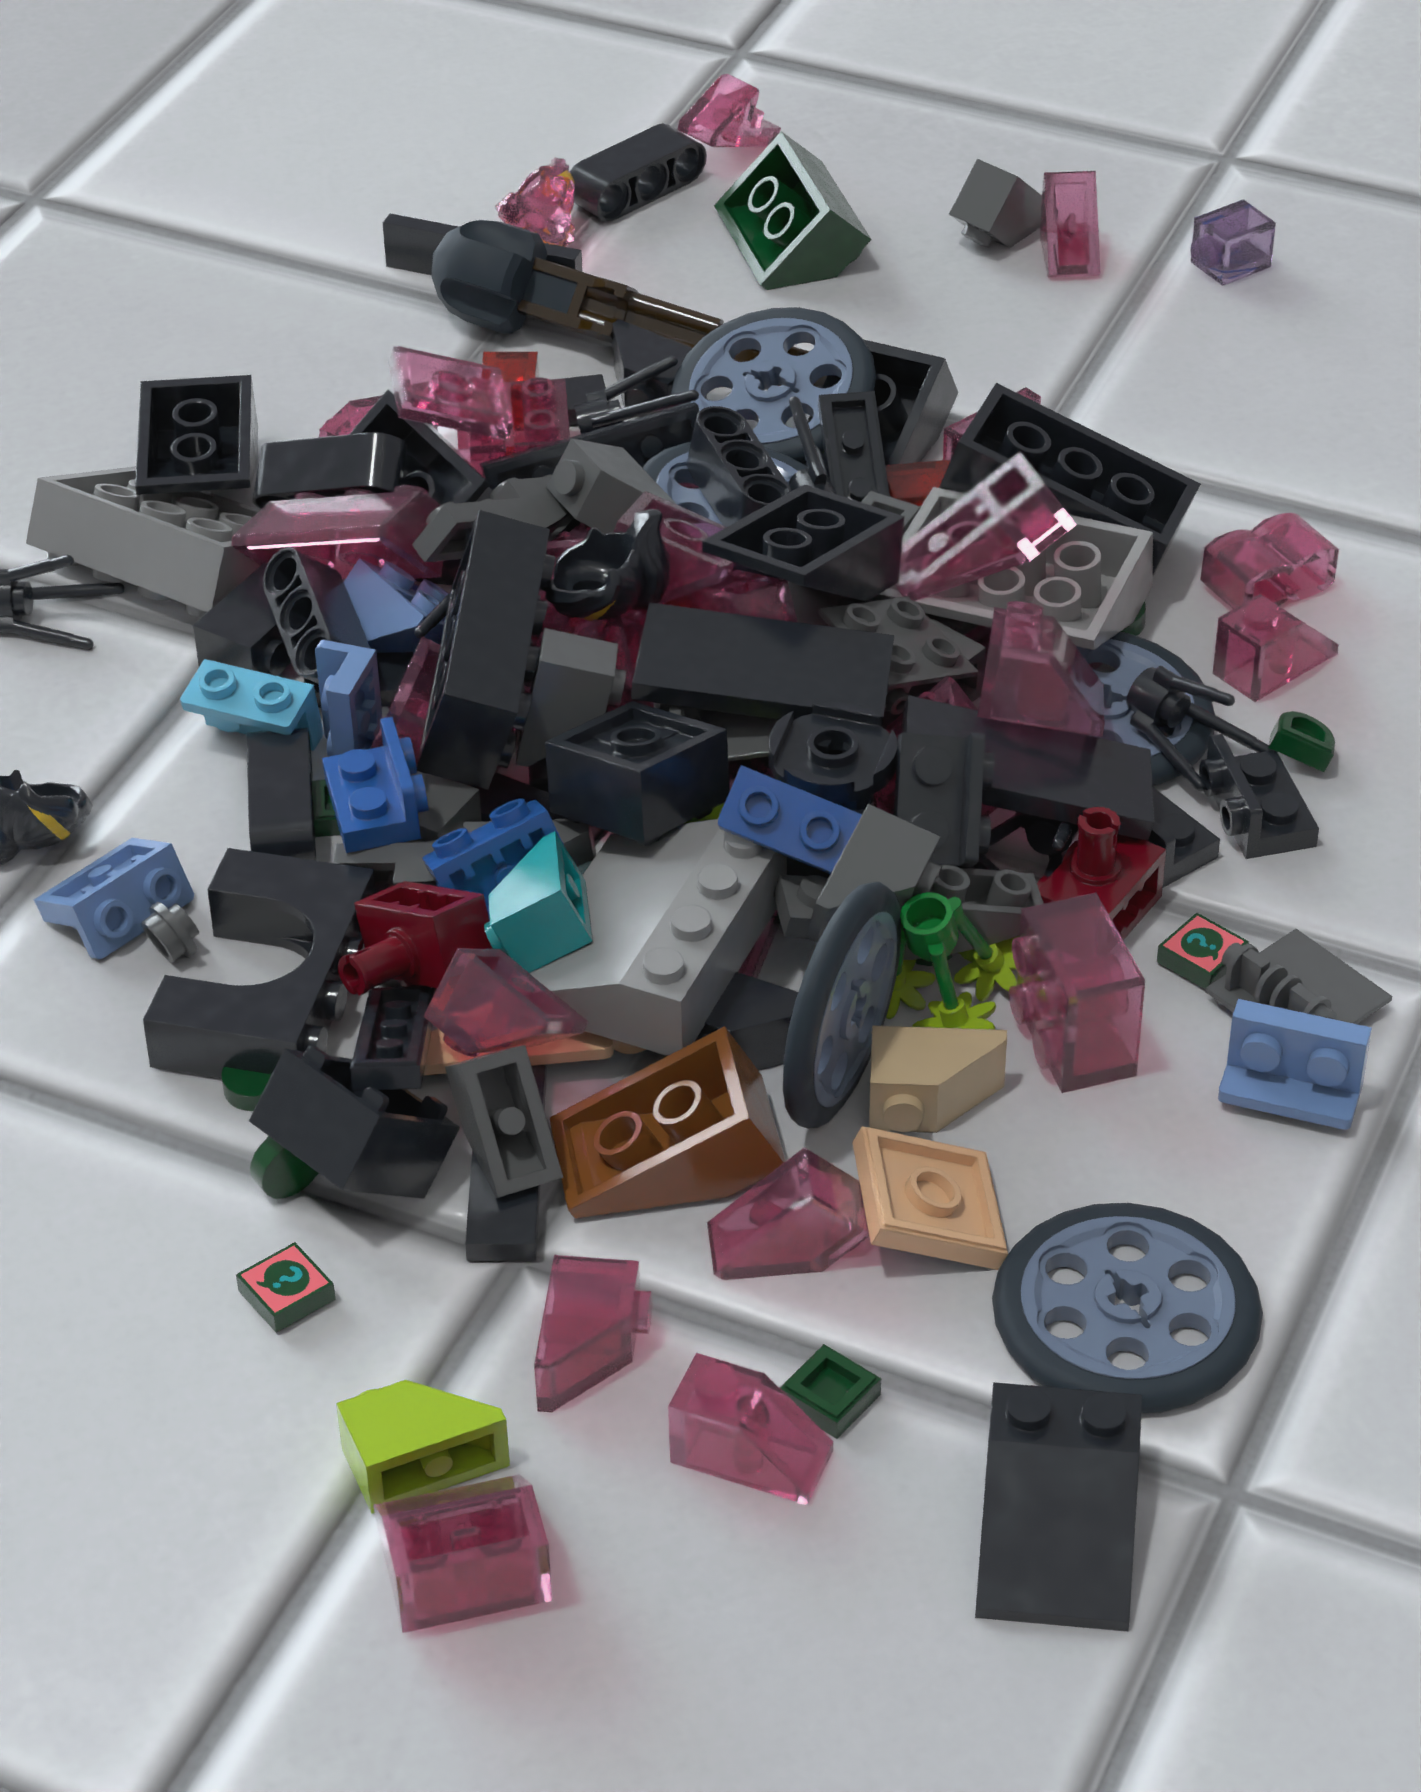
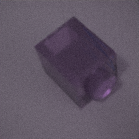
[1190,199,1276,286]

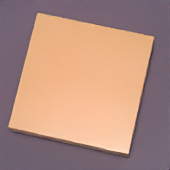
[852,1126,1008,1270]

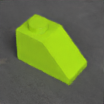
[336,1380,510,1514]

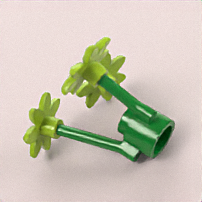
[886,892,1035,1030]

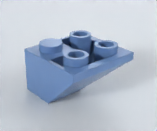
[344,558,449,653]

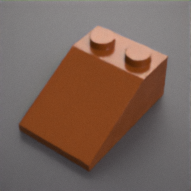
[549,1026,787,1218]

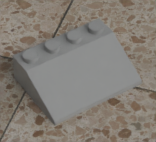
[26,466,320,618]
[870,487,1153,650]
[500,819,787,1056]

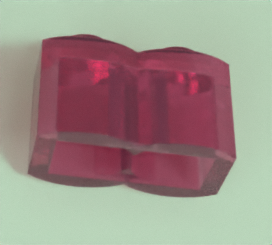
[1200,513,1339,618]

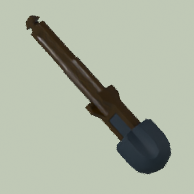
[431,220,827,388]

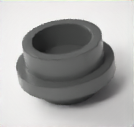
[141,902,199,963]

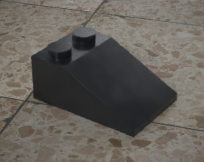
[802,339,959,497]
[135,375,258,495]
[348,389,491,572]
[702,484,905,602]
[975,1382,1142,1632]

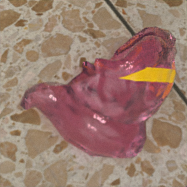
[495,157,575,247]

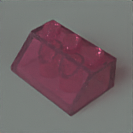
[231,485,443,582]
[977,601,1105,737]

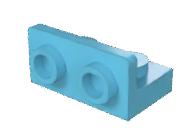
[180,659,324,751]

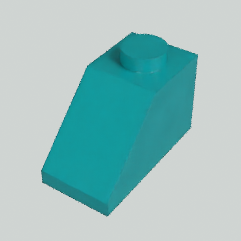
[484,831,593,976]

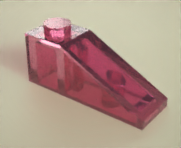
[895,452,1077,601]

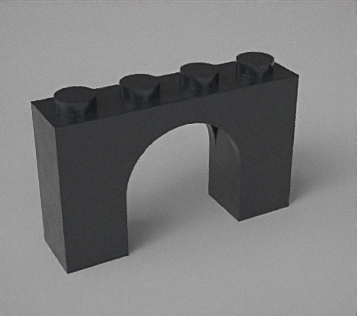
[143,848,376,1078]

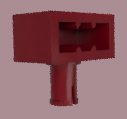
[1032,807,1166,969]
[338,881,500,996]

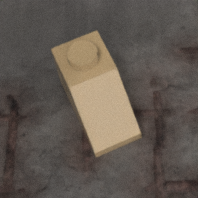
[869,1026,1007,1133]

